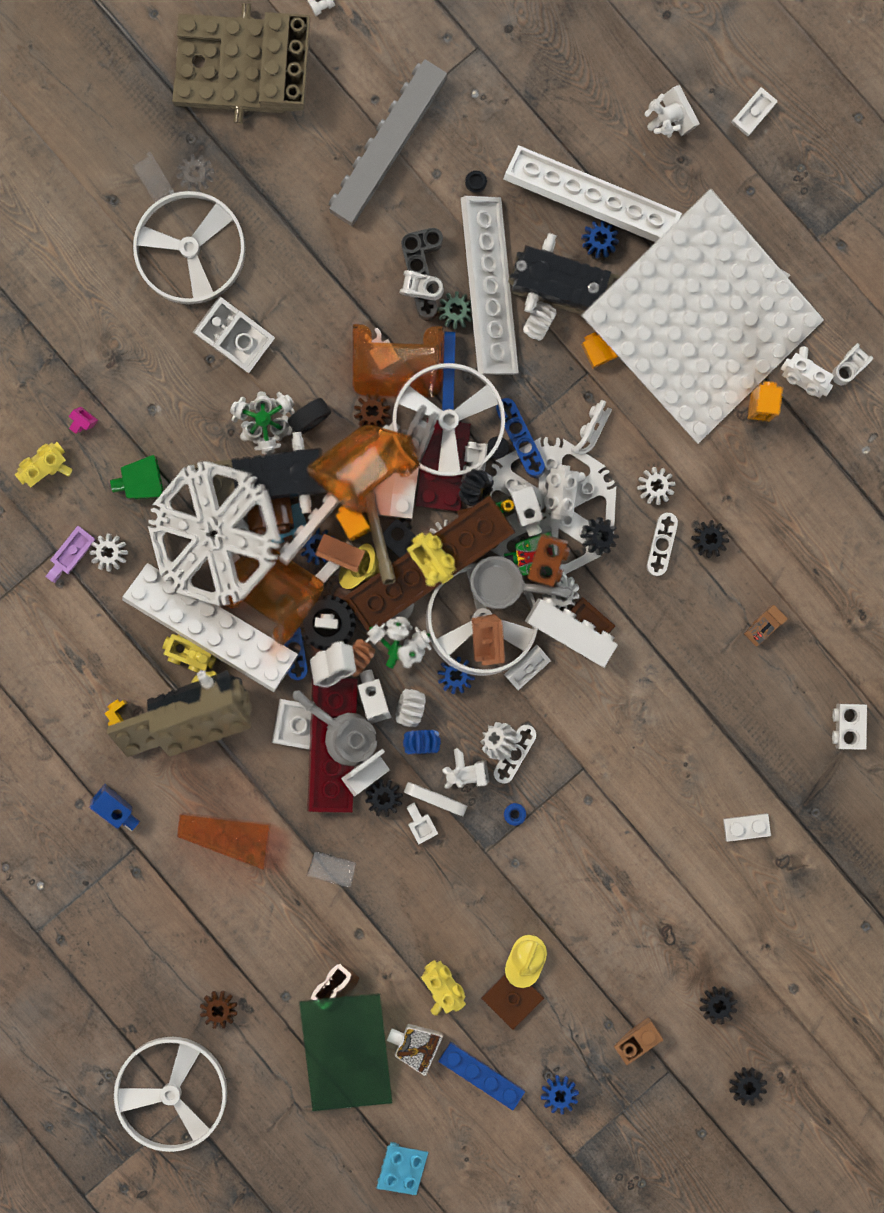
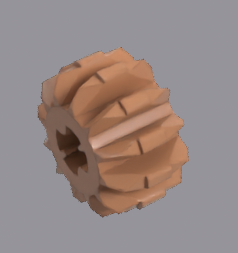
[351,639,375,677]

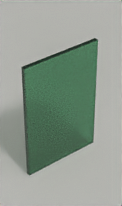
[299,993,392,1111]

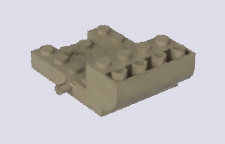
[172,3,311,124]

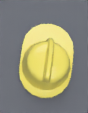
[338,543,380,589]
[505,935,547,988]

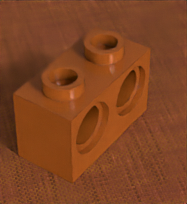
[528,533,570,587]

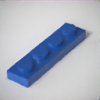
[438,1041,525,1110]

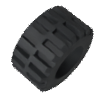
[299,595,356,651]

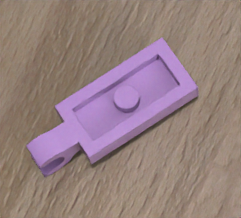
[45,526,96,583]

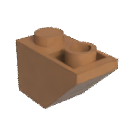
[614,1017,663,1065]

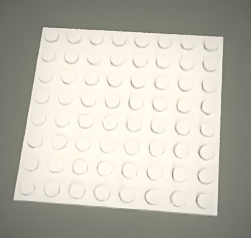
[581,189,824,444]

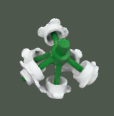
[230,391,295,454]
[365,617,432,669]

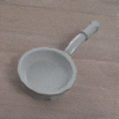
[470,556,572,609]
[293,690,377,766]

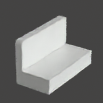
[341,748,390,796]

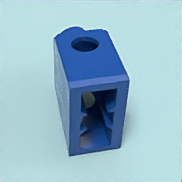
[90,784,140,831]

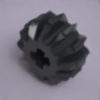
[458,469,494,507]
[580,517,619,555]
[691,520,729,558]
[365,779,403,817]
[699,986,737,1024]
[729,1067,767,1106]

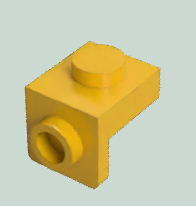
[105,699,128,726]

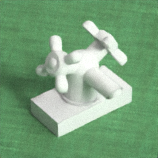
[645,85,700,138]
[442,748,489,789]

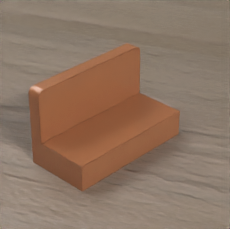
[315,533,365,573]

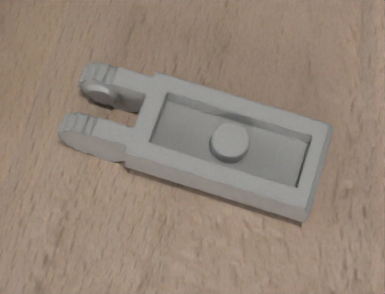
[400,404,439,463]

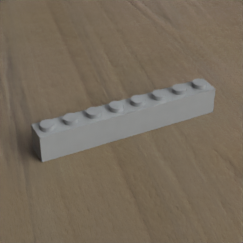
[328,59,447,227]

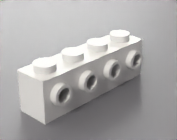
[525,597,618,667]

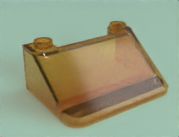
[353,324,443,398]
[307,425,420,514]
[224,548,324,646]

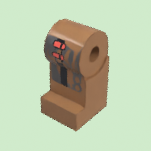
[744,605,788,647]

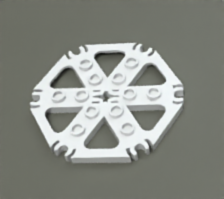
[490,437,616,577]
[148,461,281,606]

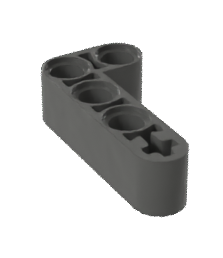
[401,228,443,321]

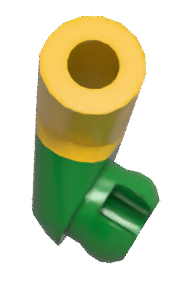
[496,500,514,513]

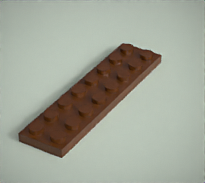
[344,495,516,632]

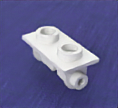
[461,442,488,481]

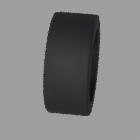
[287,398,331,435]

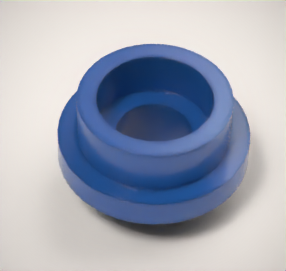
[504,803,526,826]

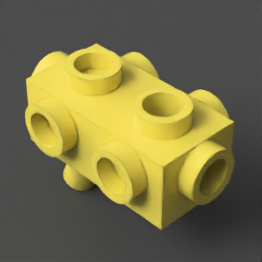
[15,442,72,488]
[407,532,456,586]
[162,634,217,673]
[421,960,466,1016]

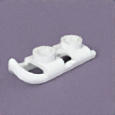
[571,400,612,454]

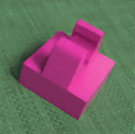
[69,407,98,434]

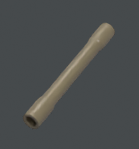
[358,479,396,585]

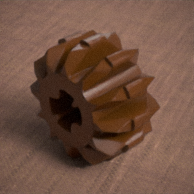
[354,393,391,431]
[200,990,238,1029]

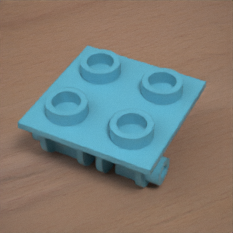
[376,1142,428,1195]

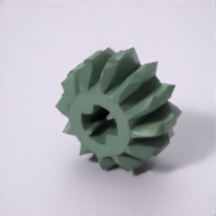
[437,291,472,330]

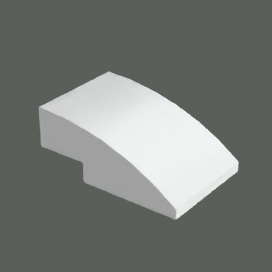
[193,297,275,373]

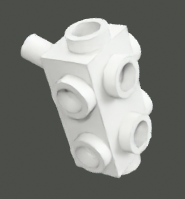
[781,346,834,398]
[544,464,586,520]

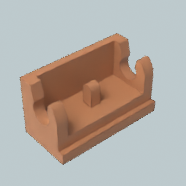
[472,614,505,665]

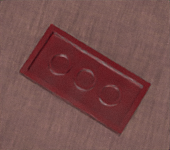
[416,418,471,512]

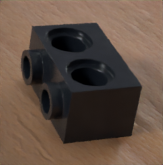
[383,518,416,557]

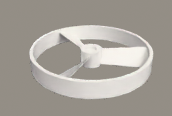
[133,191,246,304]
[393,363,505,477]
[426,563,538,676]
[114,1037,227,1152]

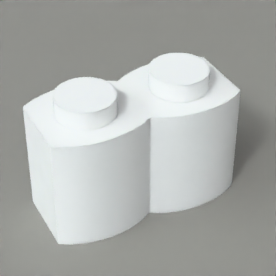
[310,642,356,688]

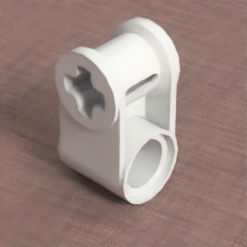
[399,270,444,300]
[832,343,873,385]

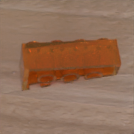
[177,813,271,870]

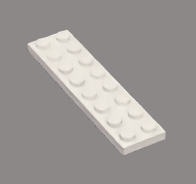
[503,145,682,242]
[461,196,519,375]
[122,563,298,692]

